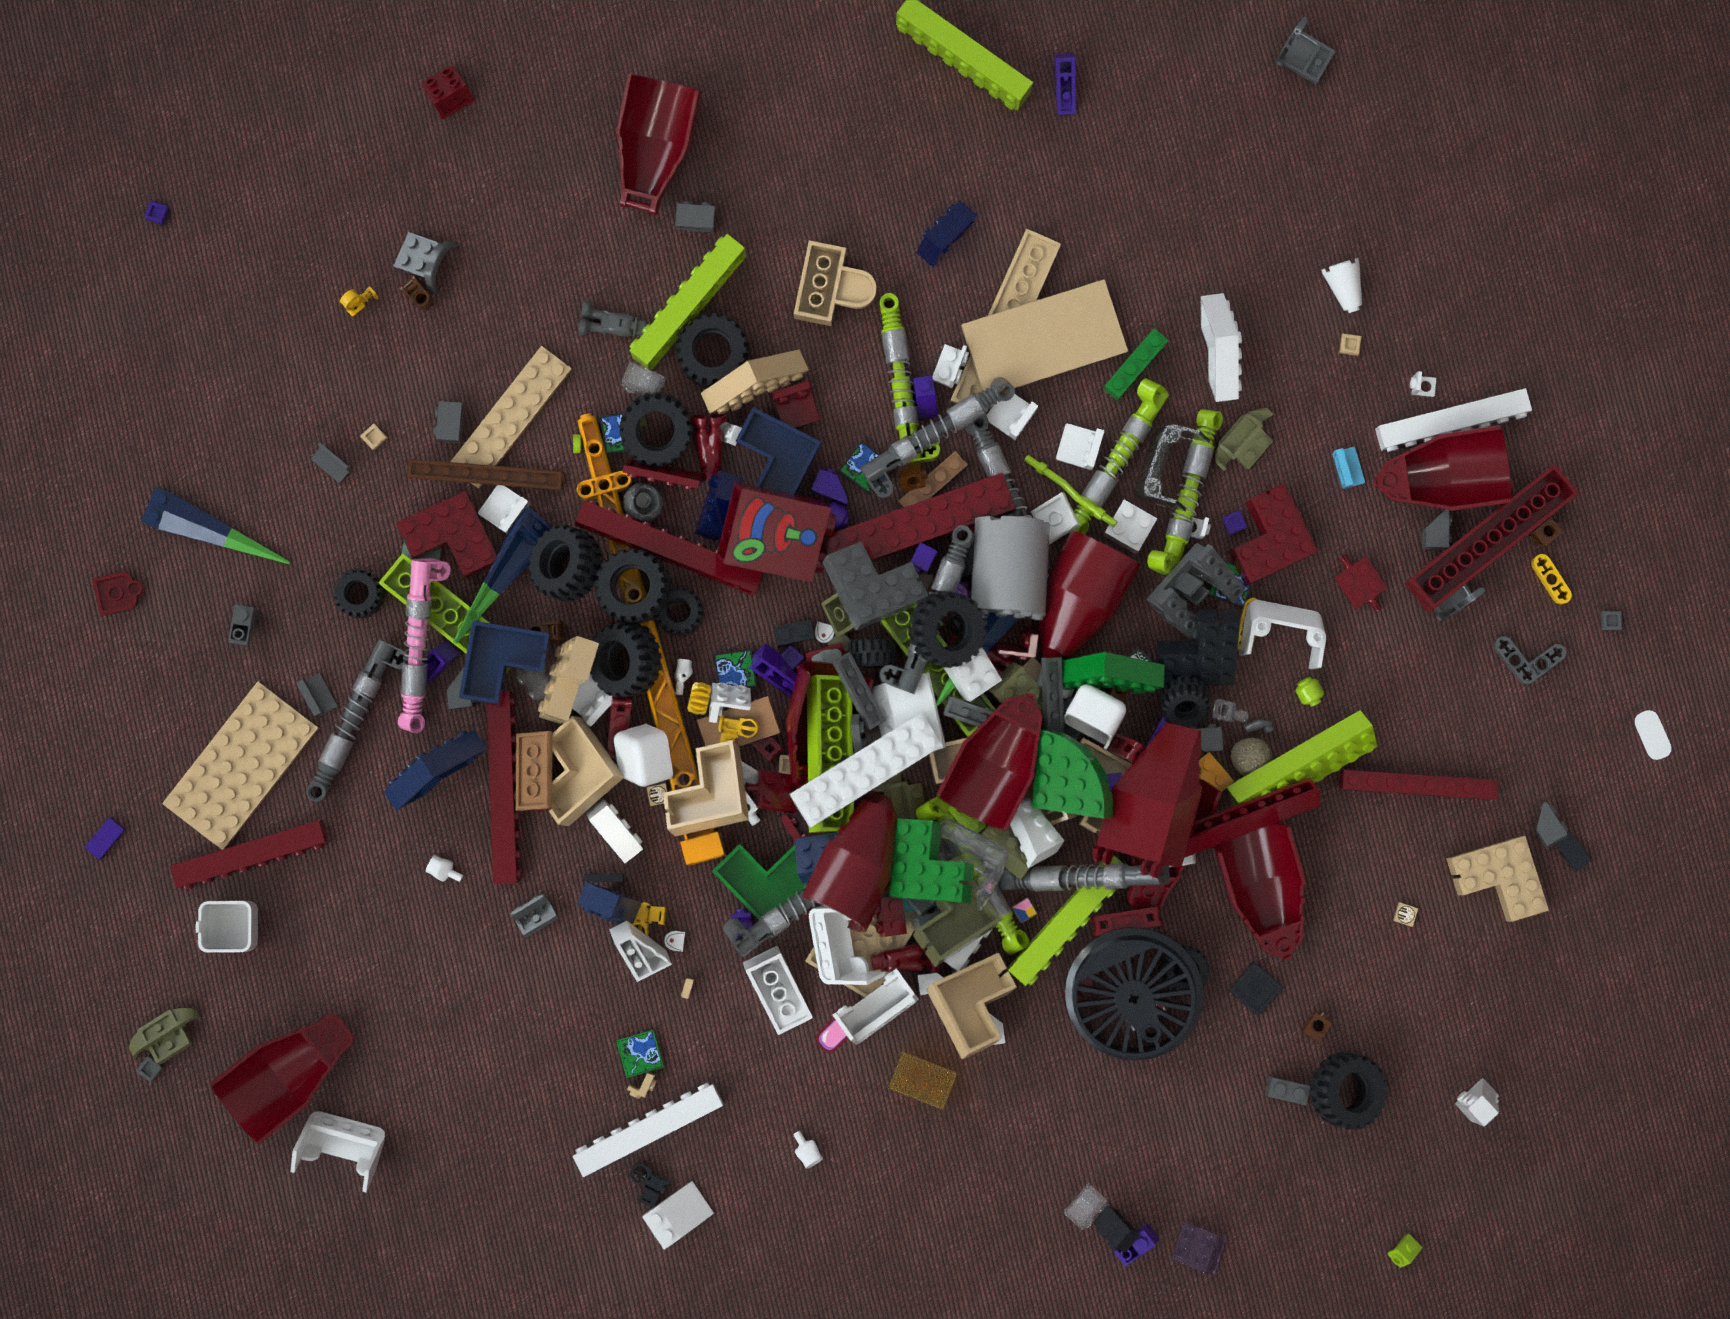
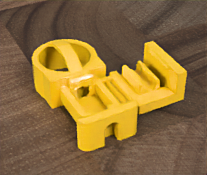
[340,286,379,317]
[718,715,759,743]
[632,902,667,936]

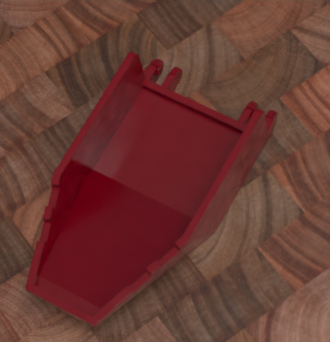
[1092,723,1202,879]

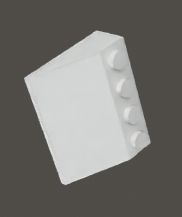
[871,673,946,752]

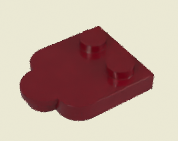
[92,572,145,617]

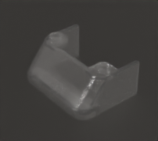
[938,819,1008,910]

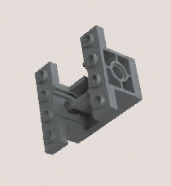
[1146,543,1245,641]

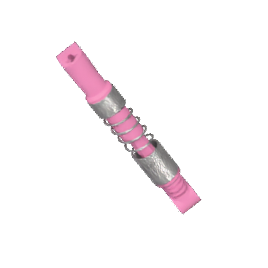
[398,558,451,733]

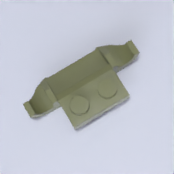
[1215,408,1273,471]
[884,769,925,820]
[129,1008,201,1065]

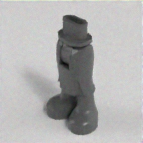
[578,300,646,337]

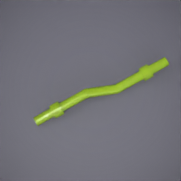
[1024,455,1118,528]

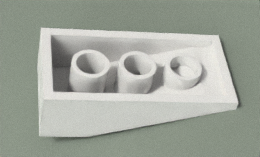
[743,945,813,1035]

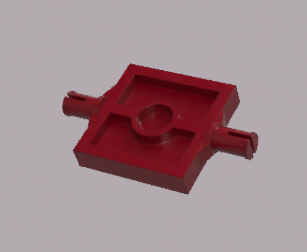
[1334,554,1388,612]
[745,769,797,814]

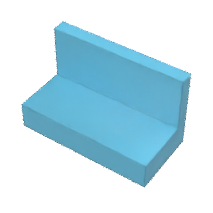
[1332,446,1365,489]

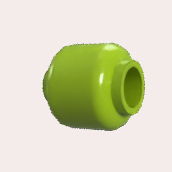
[1295,677,1324,707]

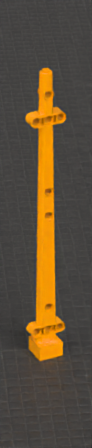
[577,413,726,866]

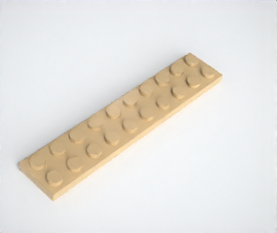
[950,229,1061,415]

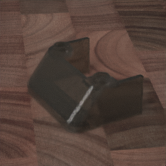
[1134,424,1210,512]

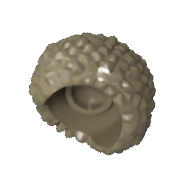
[1230,738,1273,777]

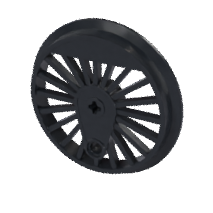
[1065,927,1203,1060]

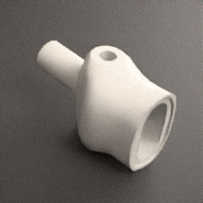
[674,659,693,695]
[425,854,463,882]
[794,1131,823,1169]

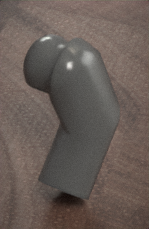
[1245,719,1274,734]

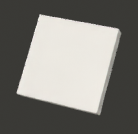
[1031,492,1080,544]

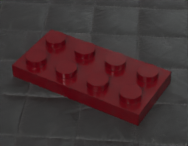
[623,458,704,490]

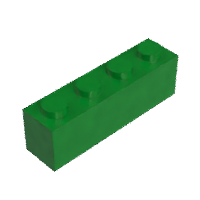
[1103,328,1169,401]

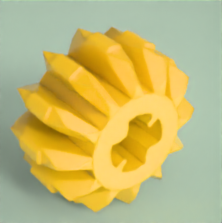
[687,682,712,715]

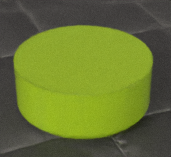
[573,434,581,453]

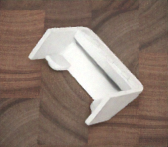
[1239,600,1326,669]
[809,906,885,985]
[833,969,919,1045]
[291,1111,385,1192]

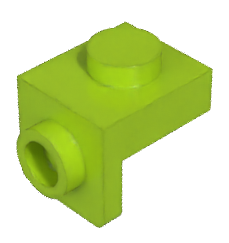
[1387,1234,1422,1268]

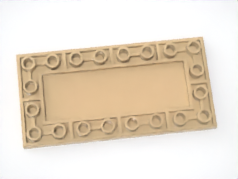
[961,279,1128,392]

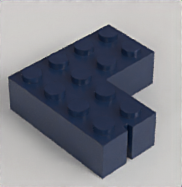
[736,407,822,495]
[459,621,552,705]
[384,730,487,811]

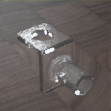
[1212,699,1249,723]

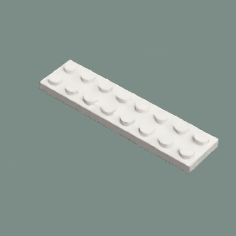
[789,713,943,828]

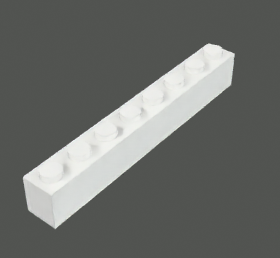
[1375,388,1532,452]
[573,1082,724,1177]

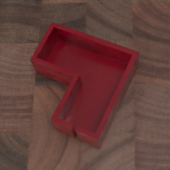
[1229,483,1318,587]
[395,491,497,579]

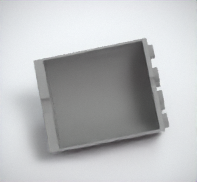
[971,516,1050,620]

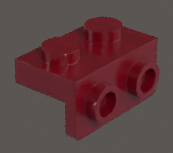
[875,897,907,937]

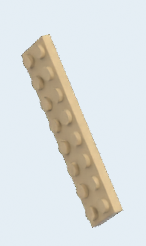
[451,346,572,489]

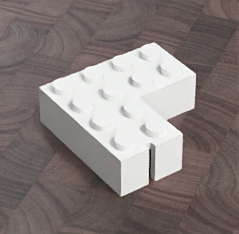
[1201,293,1242,402]

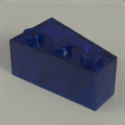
[916,200,977,267]
[694,471,741,541]

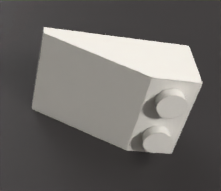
[642,1181,714,1249]

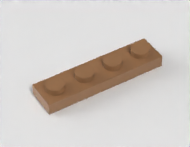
[898,451,968,508]

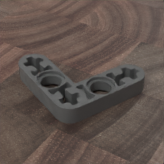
[1493,636,1566,685]

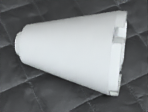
[1321,258,1362,313]

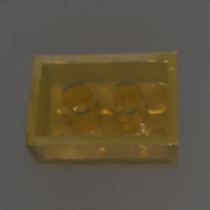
[888,1050,957,1110]

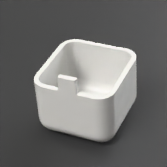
[1064,684,1126,751]
[614,724,673,787]
[196,901,258,952]

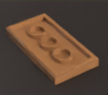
[697,696,781,747]
[516,731,552,811]

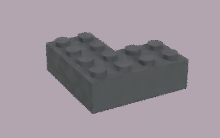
[822,542,928,631]

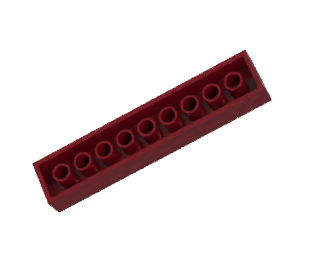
[1404,464,1579,613]
[823,472,1017,562]

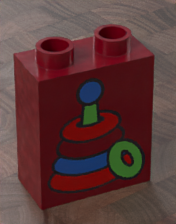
[716,482,836,582]

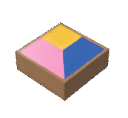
[1011,897,1038,924]

